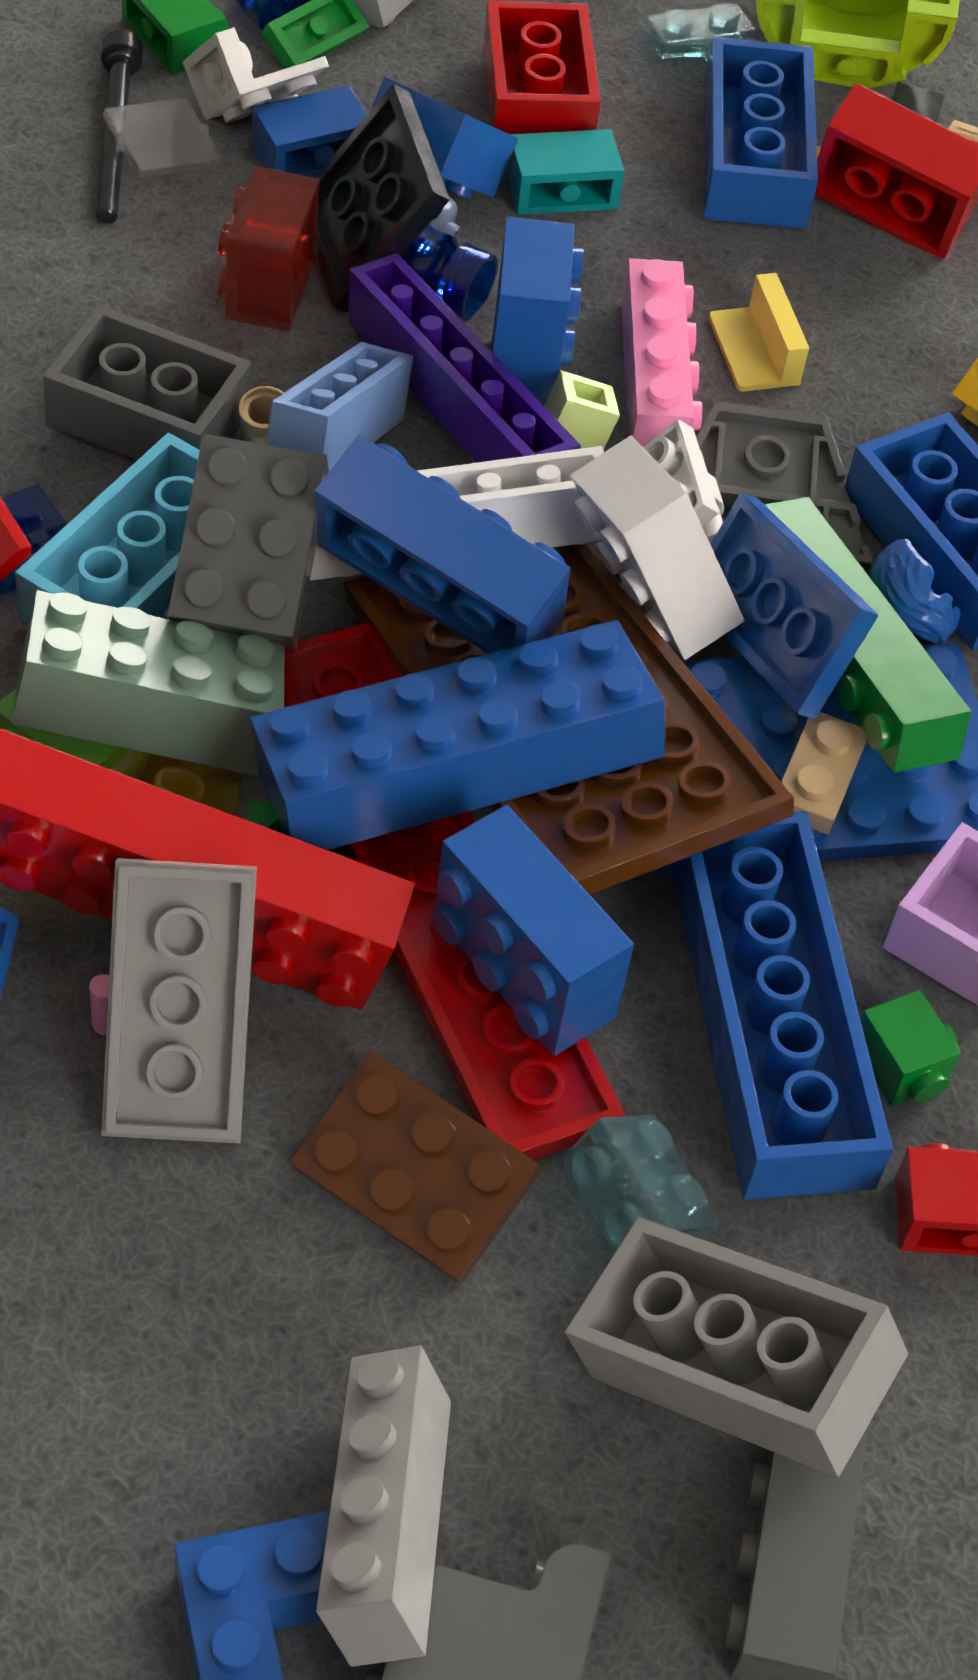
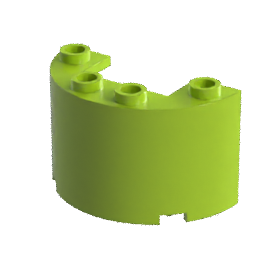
[756,0,960,89]

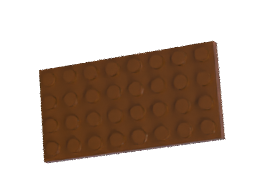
[344,544,794,895]

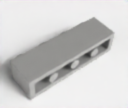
[316,1345,451,1667]

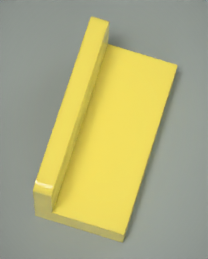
[708,273,809,392]

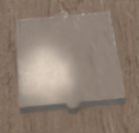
[103,98,222,178]

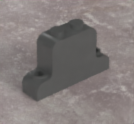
[366,1544,611,1680]

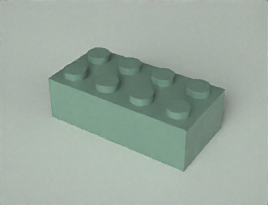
[11,590,285,776]

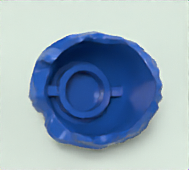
[869,539,961,644]

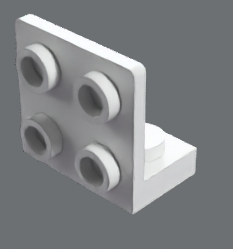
[183,27,329,123]

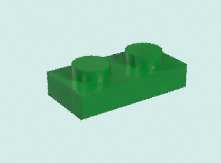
[260,0,370,69]

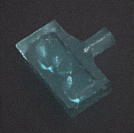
[645,3,755,63]

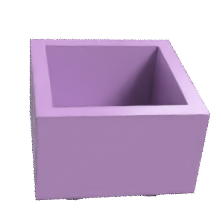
[883,822,978,1006]

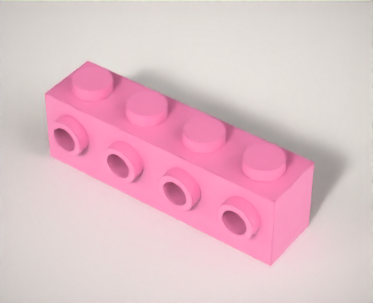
[621,258,702,447]

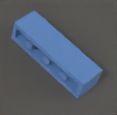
[266,342,413,472]

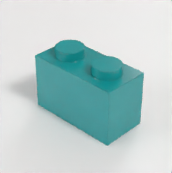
[505,129,625,215]

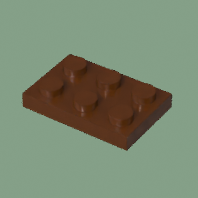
[290,1051,542,1284]

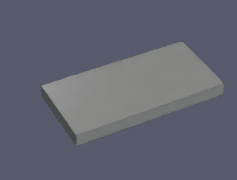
[101,858,257,1143]

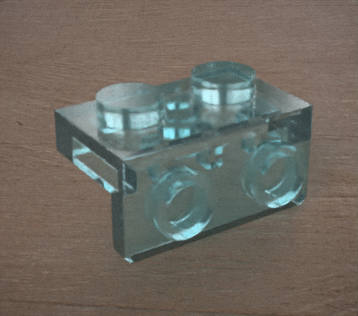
[563,1114,722,1253]

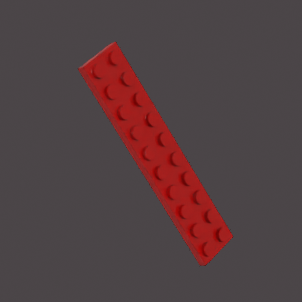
[284,623,626,1160]

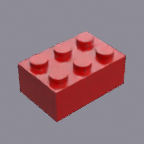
[482,0,601,134]
[815,83,978,259]

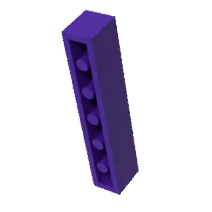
[348,253,581,463]

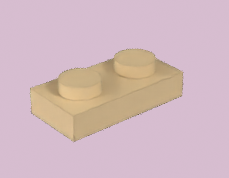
[782,712,867,835]

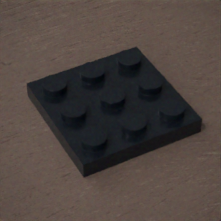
[298,84,450,312]

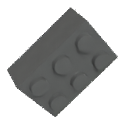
[43,304,252,460]
[168,434,329,652]

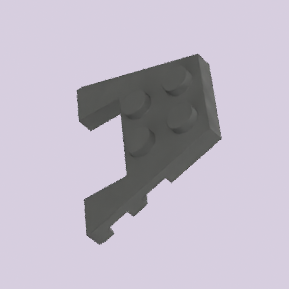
[696,401,872,574]

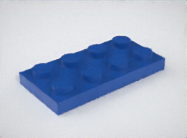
[710,492,879,719]

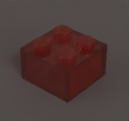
[218,166,319,332]

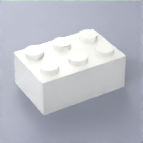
[570,435,745,660]

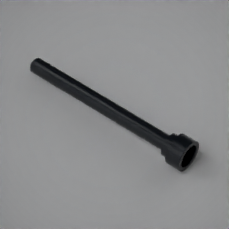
[96,30,143,224]

